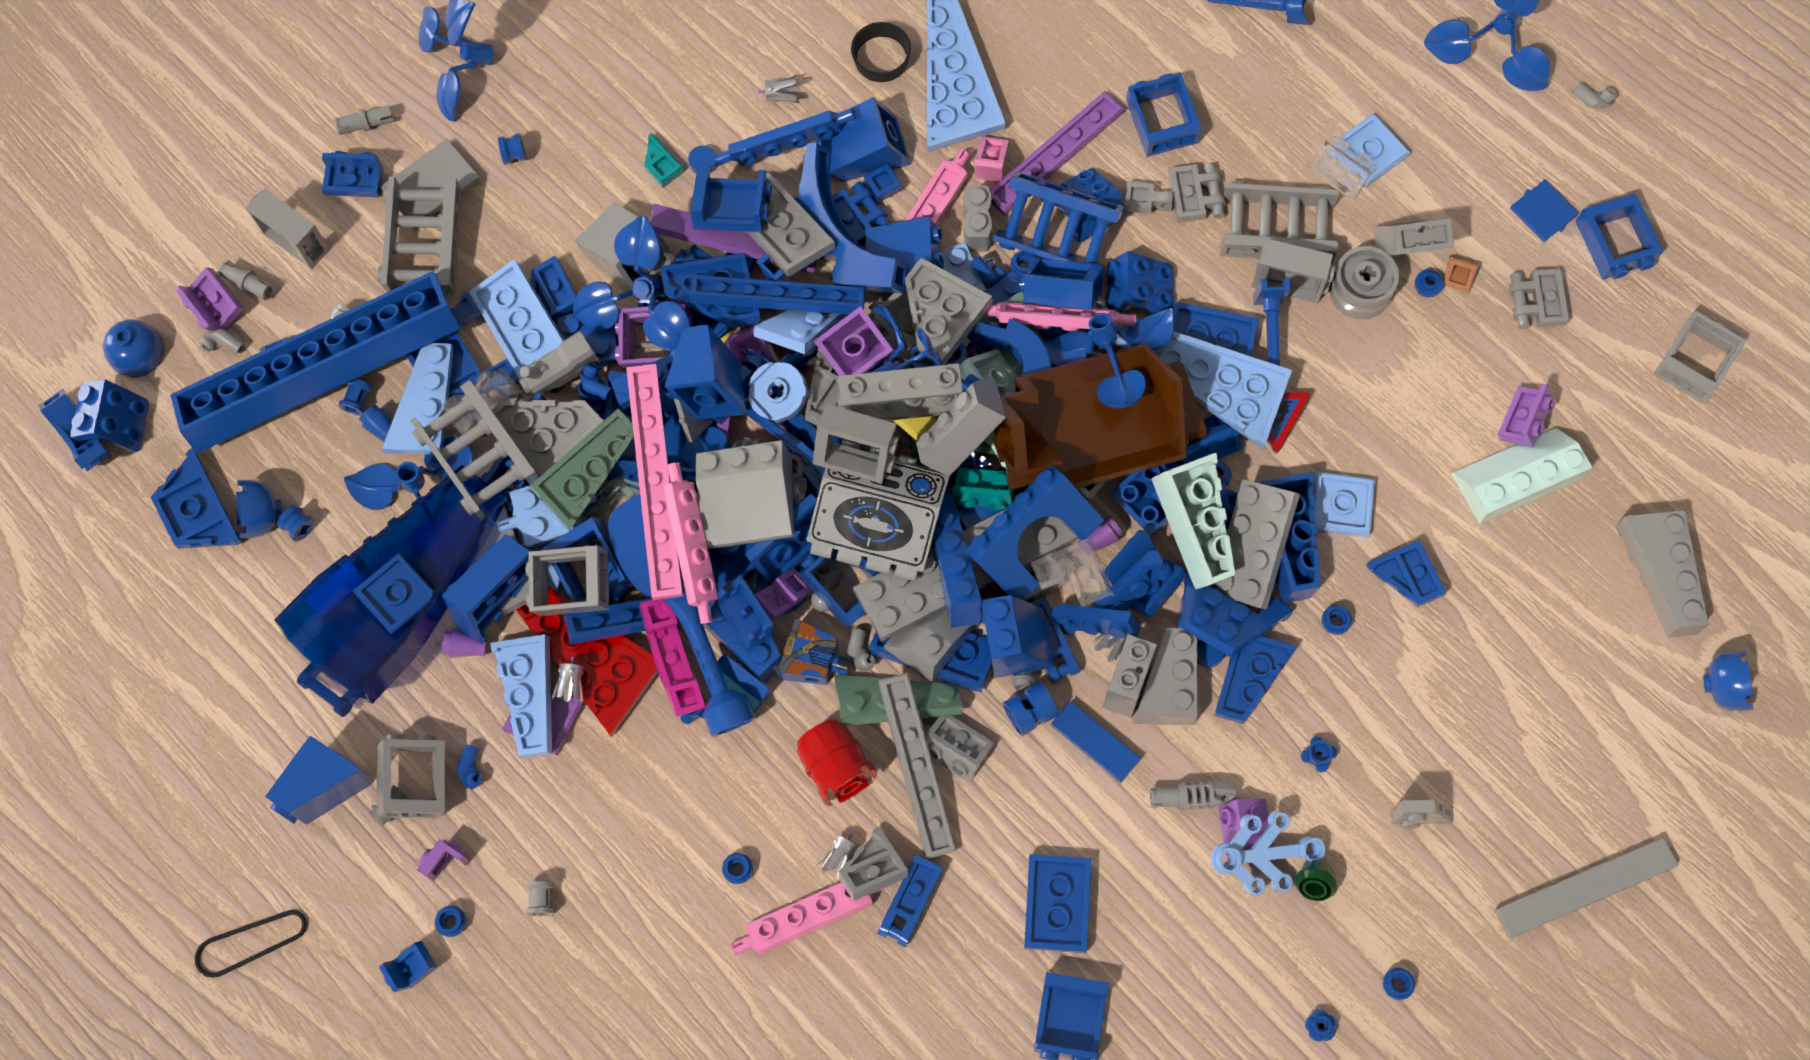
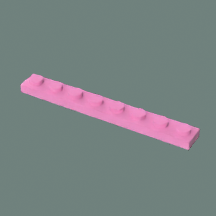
[626,364,683,600]

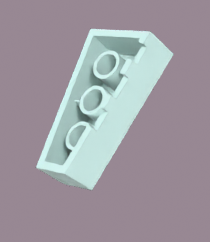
[1151,453,1235,590]

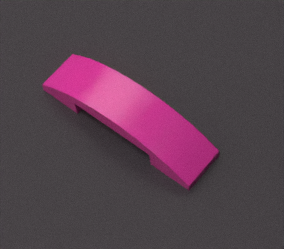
[640,599,706,717]

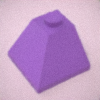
[814,306,895,376]

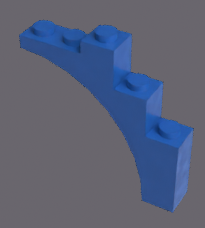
[794,143,910,294]

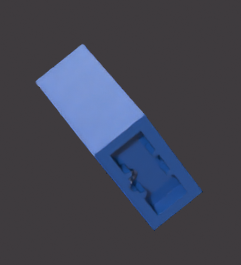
[1126,73,1202,157]
[1575,193,1663,280]
[1020,258,1104,310]
[543,517,631,602]
[797,549,881,626]

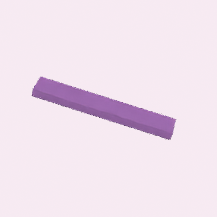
[990,91,1124,216]
[650,203,817,274]

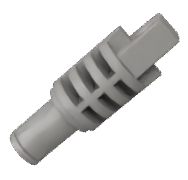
[1150,780,1236,810]

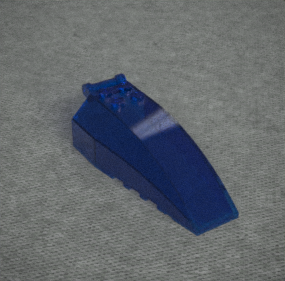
[274,465,507,717]

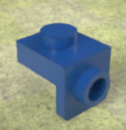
[379,941,437,992]

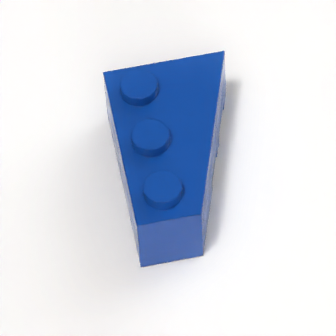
[442,534,530,645]
[703,574,781,684]

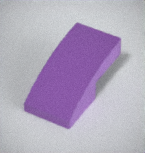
[754,568,812,622]

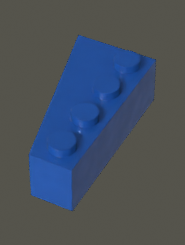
[1258,472,1321,603]

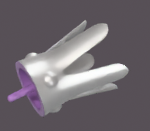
[758,74,799,103]
[1092,634,1127,662]
[551,656,583,703]
[816,833,858,881]

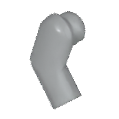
[1572,82,1617,108]
[199,329,245,354]
[847,628,875,671]

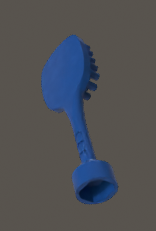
[608,494,757,737]

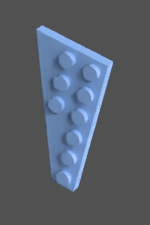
[927,0,1006,152]
[1117,319,1292,450]

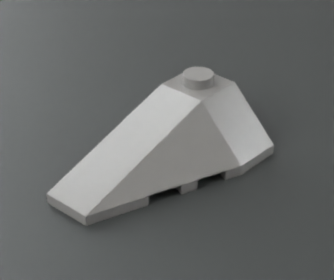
[884,585,1002,681]

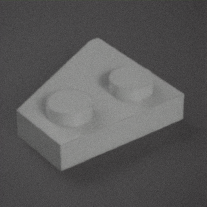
[1391,800,1452,829]

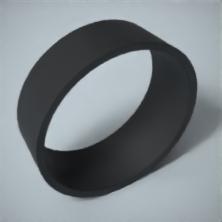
[851,22,911,82]

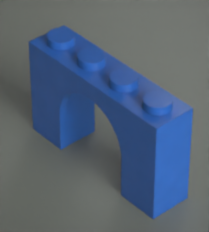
[965,465,1105,600]

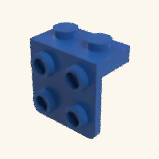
[1056,169,1127,243]
[1106,251,1174,314]
[70,379,149,452]
[1105,530,1186,619]

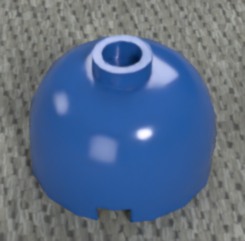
[102,319,165,378]
[236,480,282,538]
[1703,650,1753,711]

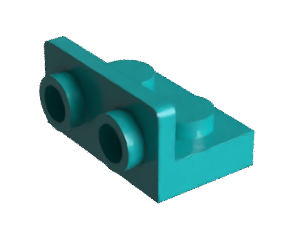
[952,467,1015,511]

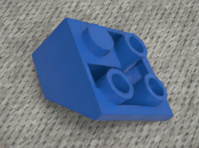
[1110,465,1169,537]

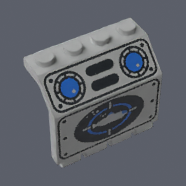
[807,440,951,582]

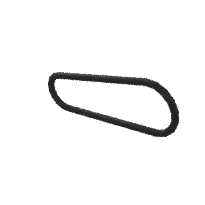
[194,910,307,978]

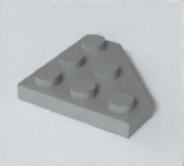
[905,258,993,365]
[492,400,604,477]

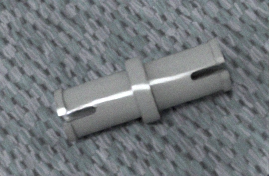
[335,105,394,135]
[218,260,275,301]

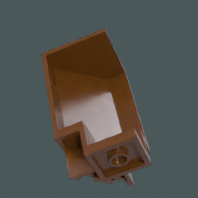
[993,343,1207,490]

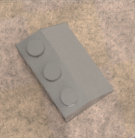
[916,376,1006,476]

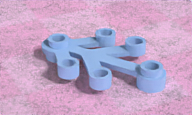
[1211,811,1325,896]

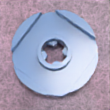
[748,362,809,423]

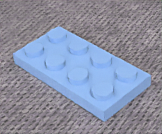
[469,260,564,379]

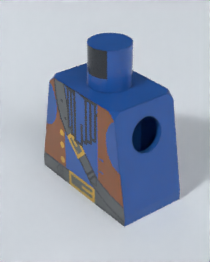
[777,619,852,685]

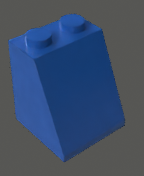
[816,97,911,182]
[665,325,746,419]
[981,595,1054,678]
[265,736,374,825]

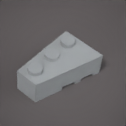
[1133,628,1197,725]

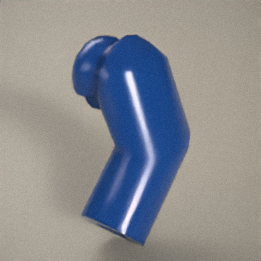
[580,363,613,401]

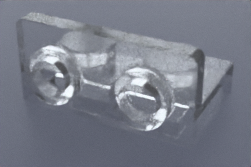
[1307,136,1379,201]

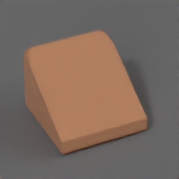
[1443,256,1479,293]

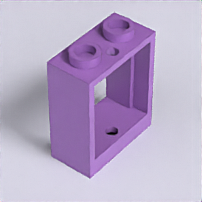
[615,304,693,371]

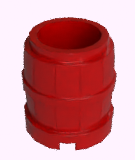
[797,719,877,806]

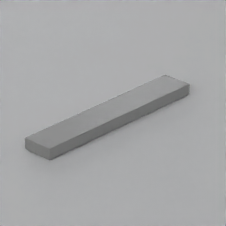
[878,673,957,859]
[1495,837,1679,939]

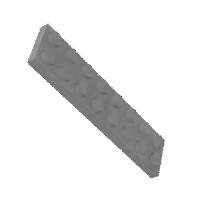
[853,509,1079,641]

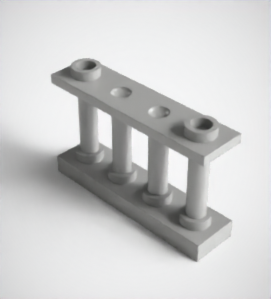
[377,176,462,294]
[1220,181,1339,264]
[837,363,963,421]
[410,380,539,521]

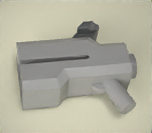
[519,331,600,395]

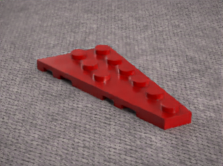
[516,586,658,737]

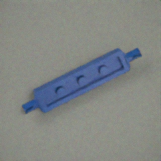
[714,108,856,166]

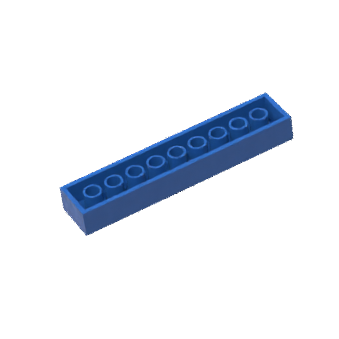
[170,271,461,454]

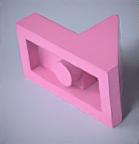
[974,136,1009,182]

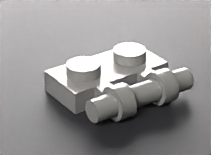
[1168,164,1225,223]
[1509,269,1569,329]

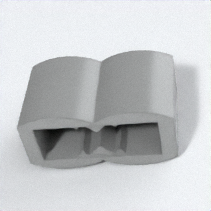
[963,186,992,252]

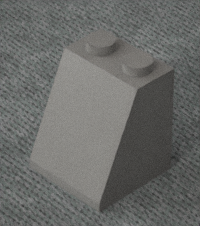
[575,202,675,301]

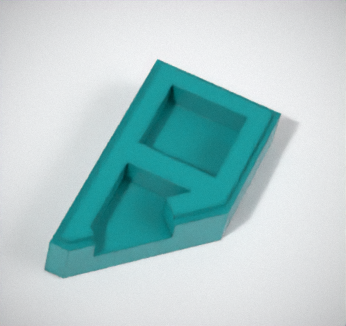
[645,133,684,188]

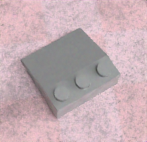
[696,440,794,549]

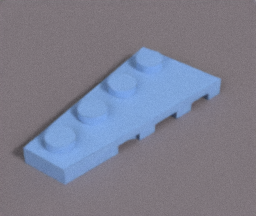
[754,310,849,354]
[382,343,454,455]
[490,634,552,758]

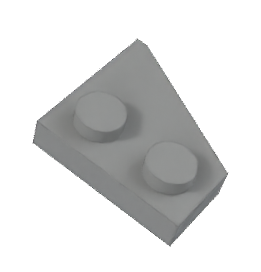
[839,826,908,901]

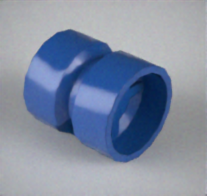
[1002,681,1059,736]

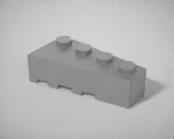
[1615,510,1709,637]

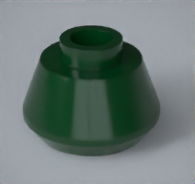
[1295,861,1338,901]

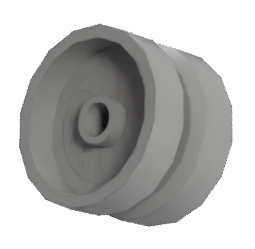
[1329,246,1399,319]

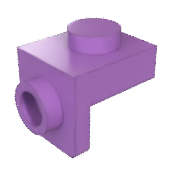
[417,839,469,882]

